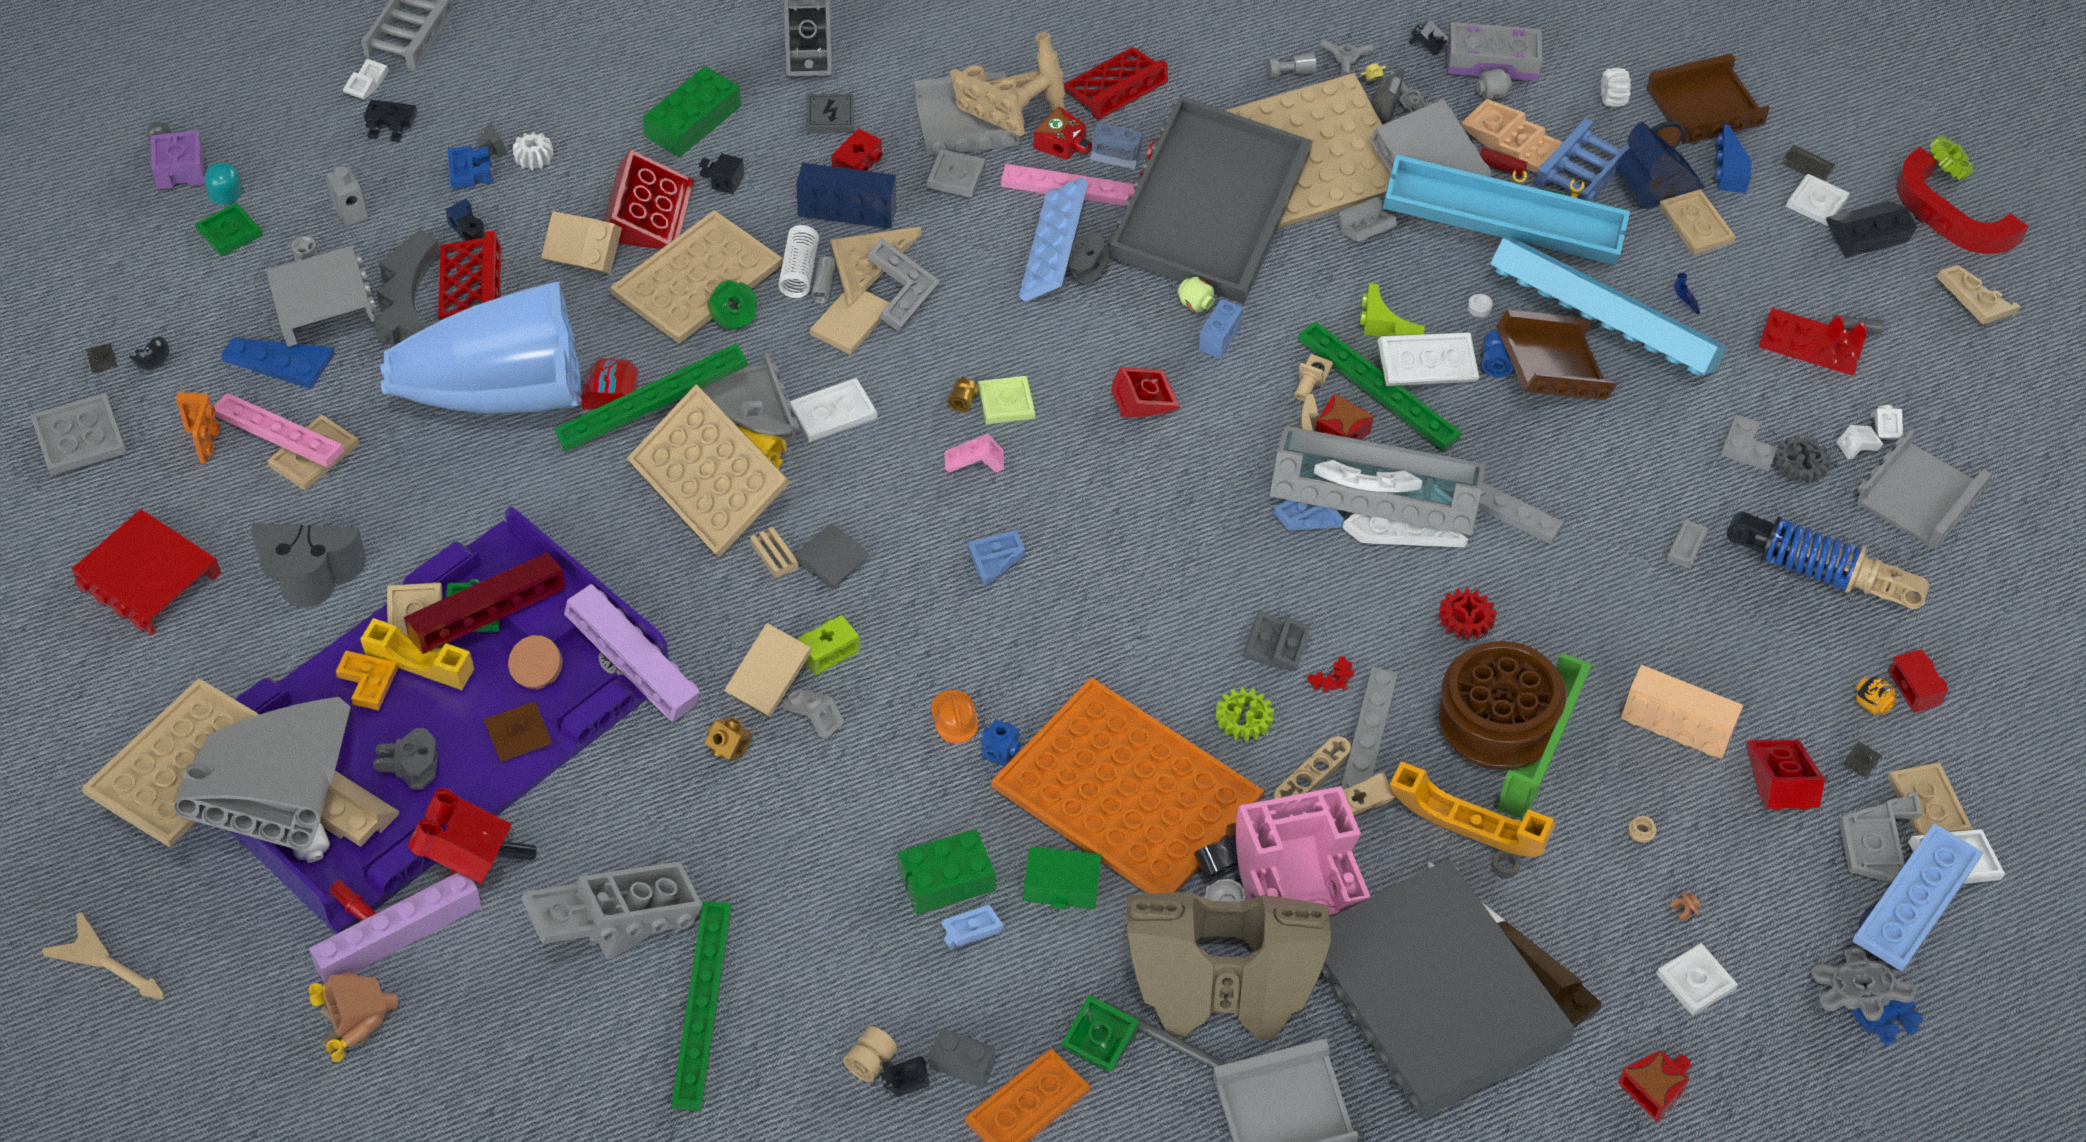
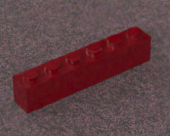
[404,552,566,654]

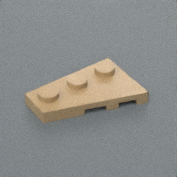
[1937,265,2021,324]

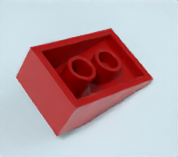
[1747,739,1825,810]

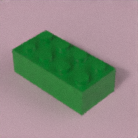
[643,66,741,158]

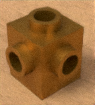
[704,717,754,760]

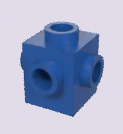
[980,719,1021,767]

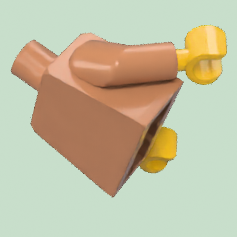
[308,972,398,1062]

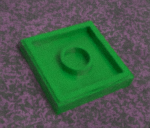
[195,202,263,257]

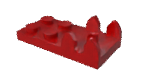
[1759,308,1867,376]

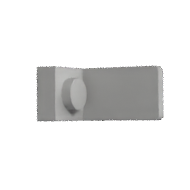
[781,689,844,739]

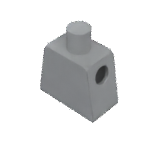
[326,166,368,227]

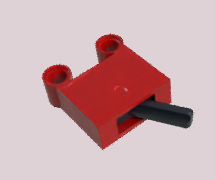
[408,788,537,884]

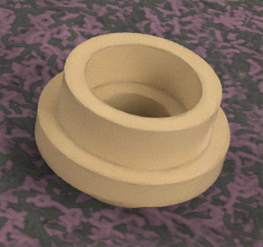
[1628,816,1656,843]

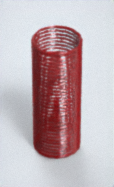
[1480,147,1528,178]

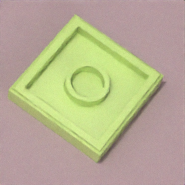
[978,376,1035,424]

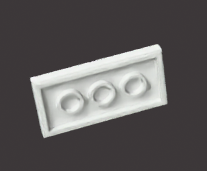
[1378,333,1479,386]

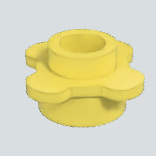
[1360,63,1386,82]

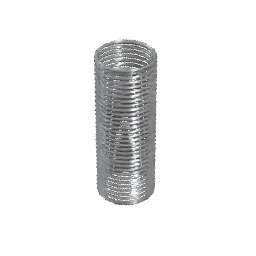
[811,256,836,303]

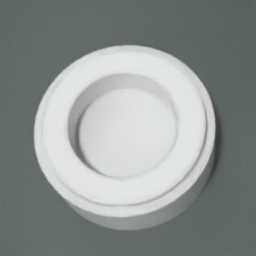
[1468,294,1493,317]

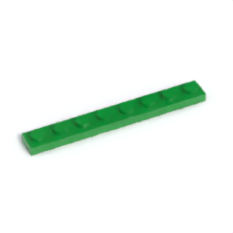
[1298,321,1462,451]
[554,343,748,452]
[672,901,732,1112]

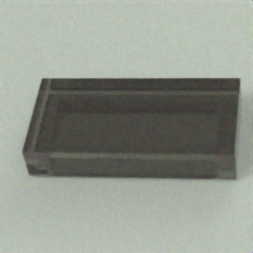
[1781,145,1835,181]

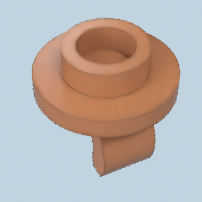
[1670,890,1702,921]

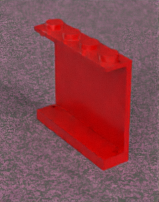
[71,509,221,635]

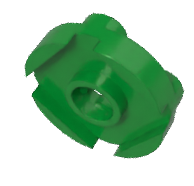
[707,280,757,331]

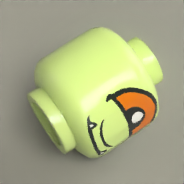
[1178,277,1215,313]

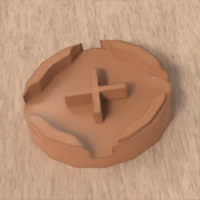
[508,635,563,689]

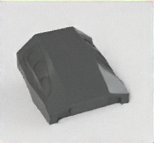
[1370,69,1404,125]

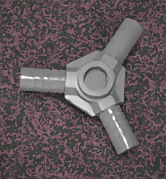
[1320,39,1374,77]

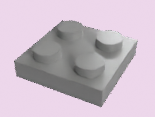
[927,149,985,198]

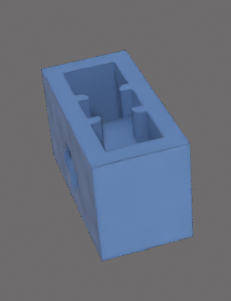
[1199,299,1243,359]

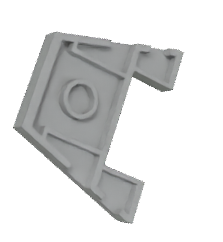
[1839,792,1922,883]

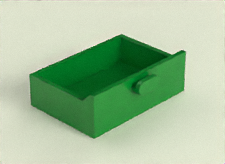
[1023,846,1101,909]

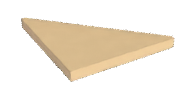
[830,227,921,305]

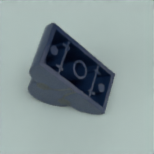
[1616,121,1705,209]

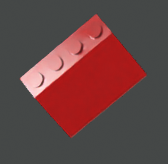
[603,149,694,249]

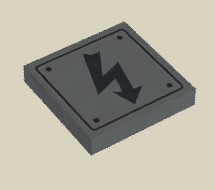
[807,94,854,133]

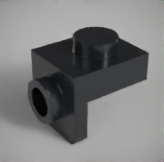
[1408,20,1448,55]
[881,1056,930,1097]

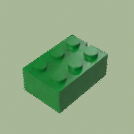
[897,828,996,915]

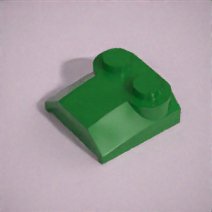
[1061,995,1140,1073]

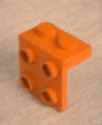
[176,392,220,464]

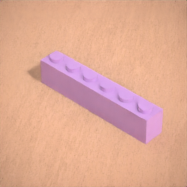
[564,584,700,723]
[309,872,481,983]

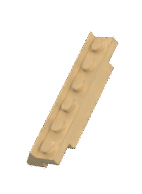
[320,771,399,847]

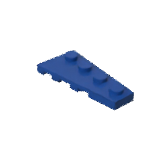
[221,337,335,389]

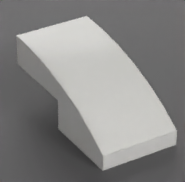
[343,59,389,99]

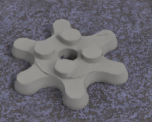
[1811,946,1917,1021]

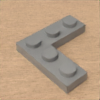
[866,238,940,332]

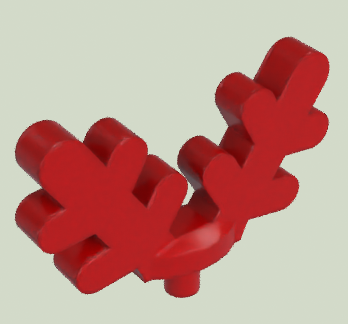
[1307,656,1354,693]

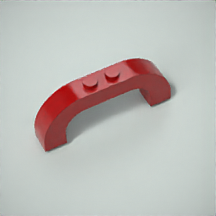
[1897,147,2029,254]

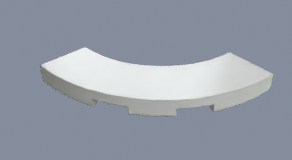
[1314,460,1422,492]

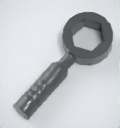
[1491,817,1521,879]

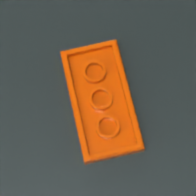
[964,1048,1091,1142]

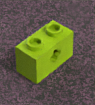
[797,615,860,676]

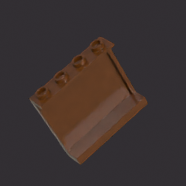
[1646,53,1770,145]
[1496,309,1618,400]

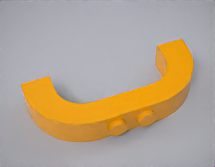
[1389,761,1555,857]

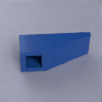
[1715,124,1751,193]

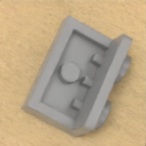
[1339,197,1397,242]

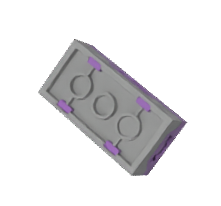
[1447,22,1542,81]

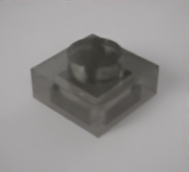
[86,343,118,373]
[1843,742,1882,779]

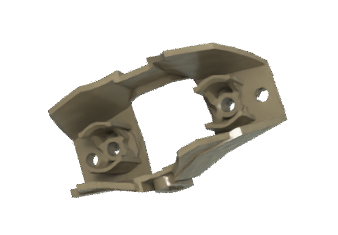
[1127,892,1331,1041]

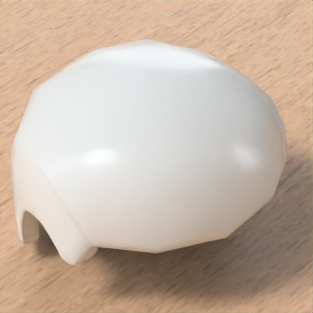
[1203,879,1246,902]

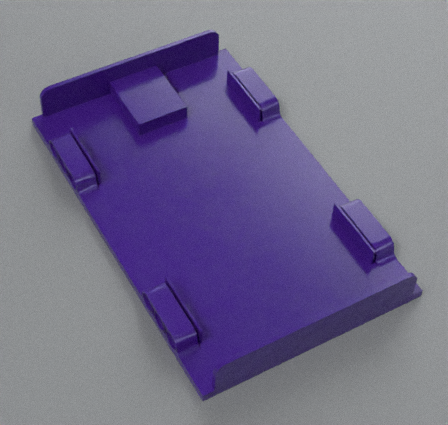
[230,507,669,934]

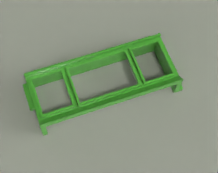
[1497,652,1592,820]

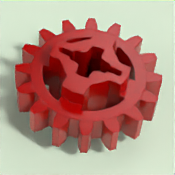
[1438,588,1497,641]

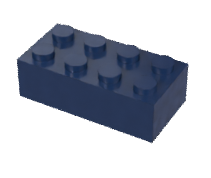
[796,163,896,229]

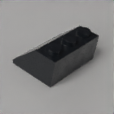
[1826,201,1917,258]

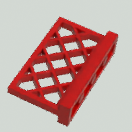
[1063,47,1168,120]
[438,230,501,321]

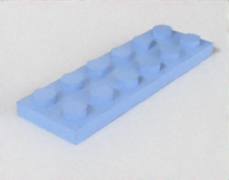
[1019,177,1088,302]
[1853,823,1984,972]

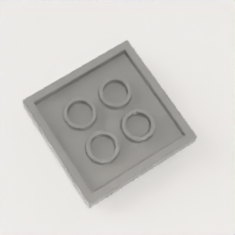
[30,392,127,476]

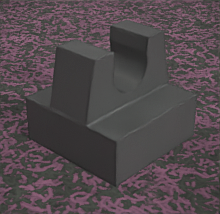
[476,124,508,158]

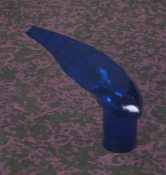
[1674,273,1701,314]

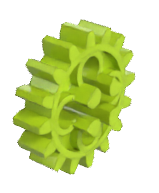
[1929,135,1974,180]
[1215,687,1274,742]

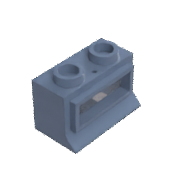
[1090,122,1143,170]

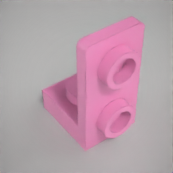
[945,434,1004,473]

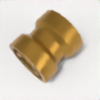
[947,378,978,413]

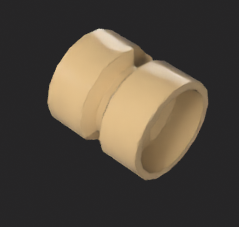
[843,1026,897,1082]

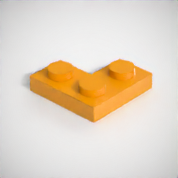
[336,651,398,711]

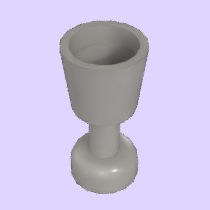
[1267,51,1317,79]

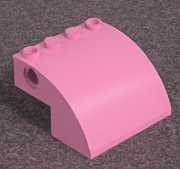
[1236,786,1370,918]

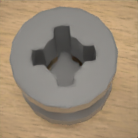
[291,236,318,262]

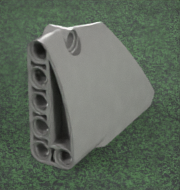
[173,697,350,850]

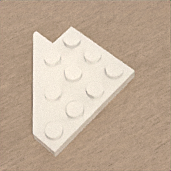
[1343,472,1468,547]

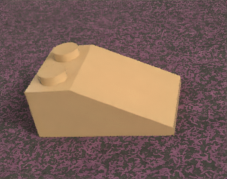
[541,211,622,275]

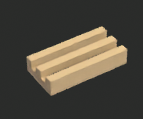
[750,527,798,579]

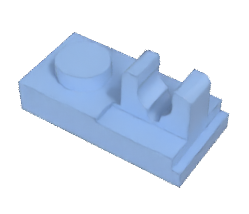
[941,905,1004,949]

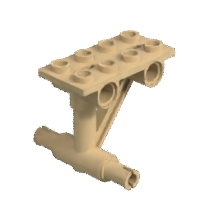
[950,32,1065,136]

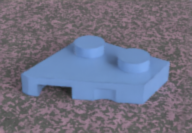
[1273,500,1344,530]

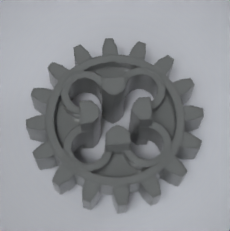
[1774,435,1831,485]

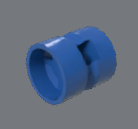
[1482,330,1514,377]

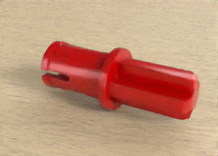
[329,880,377,921]

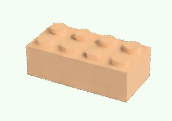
[1621,665,1743,759]

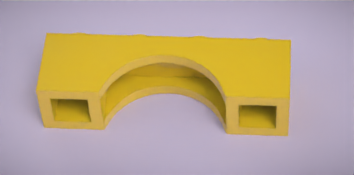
[360,618,474,690]

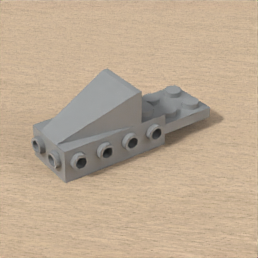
[521,861,702,960]

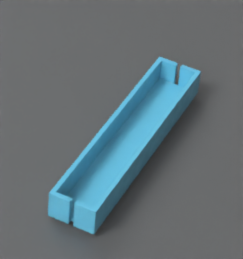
[1383,155,1630,265]
[1490,238,1728,376]

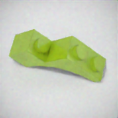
[1360,283,1425,337]

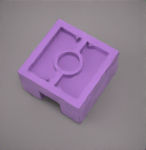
[150,130,205,189]

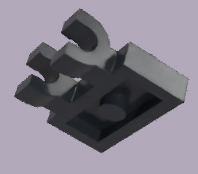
[364,99,417,143]

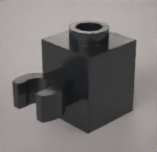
[699,153,744,195]

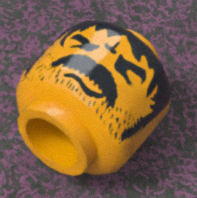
[1856,676,1897,715]

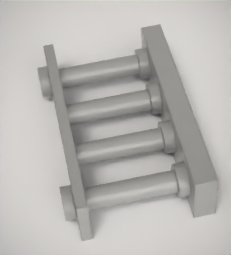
[361,0,454,71]

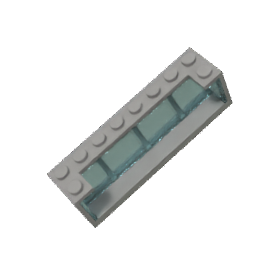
[1270,426,1485,535]

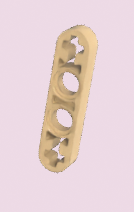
[1273,736,1351,799]

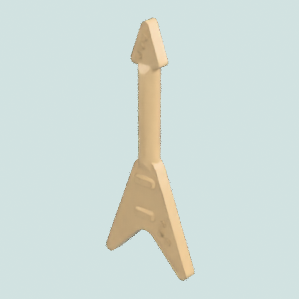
[42,912,165,1000]

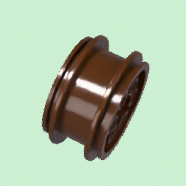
[1438,641,1567,770]

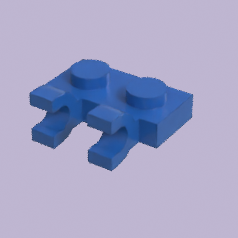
[448,145,493,189]
[1851,1000,1923,1047]

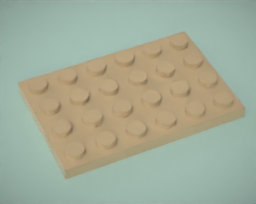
[610,210,783,344]
[627,385,791,557]
[82,678,260,847]

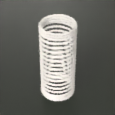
[779,225,819,298]

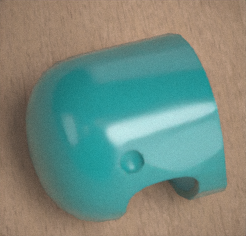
[204,162,242,205]

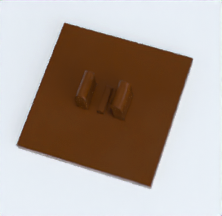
[483,701,553,763]

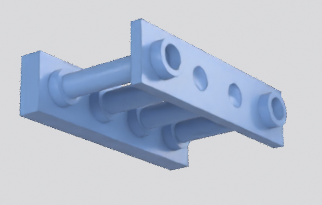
[1534,118,1630,202]

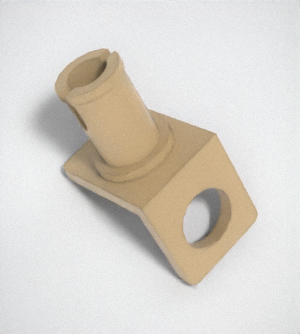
[1294,354,1333,402]

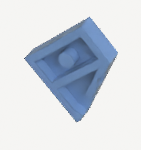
[967,530,1025,586]

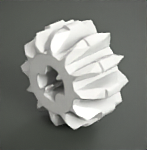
[1600,68,1631,107]
[512,131,553,171]

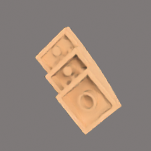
[1461,99,1563,174]

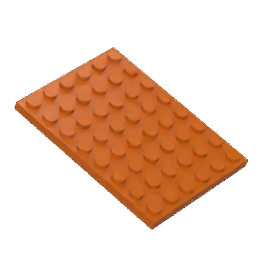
[991,677,1265,894]

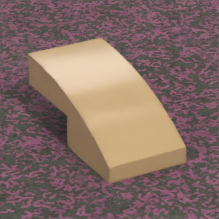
[1300,394,1318,431]

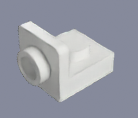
[1870,405,1903,440]
[1837,425,1883,459]

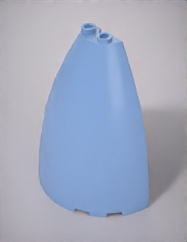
[380,281,582,414]

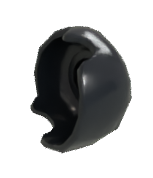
[129,336,169,370]

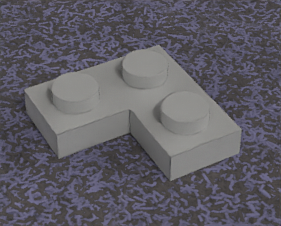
[1721,414,1778,471]

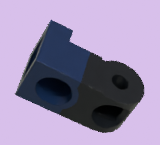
[446,199,485,241]

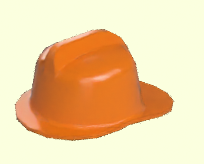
[931,690,978,743]

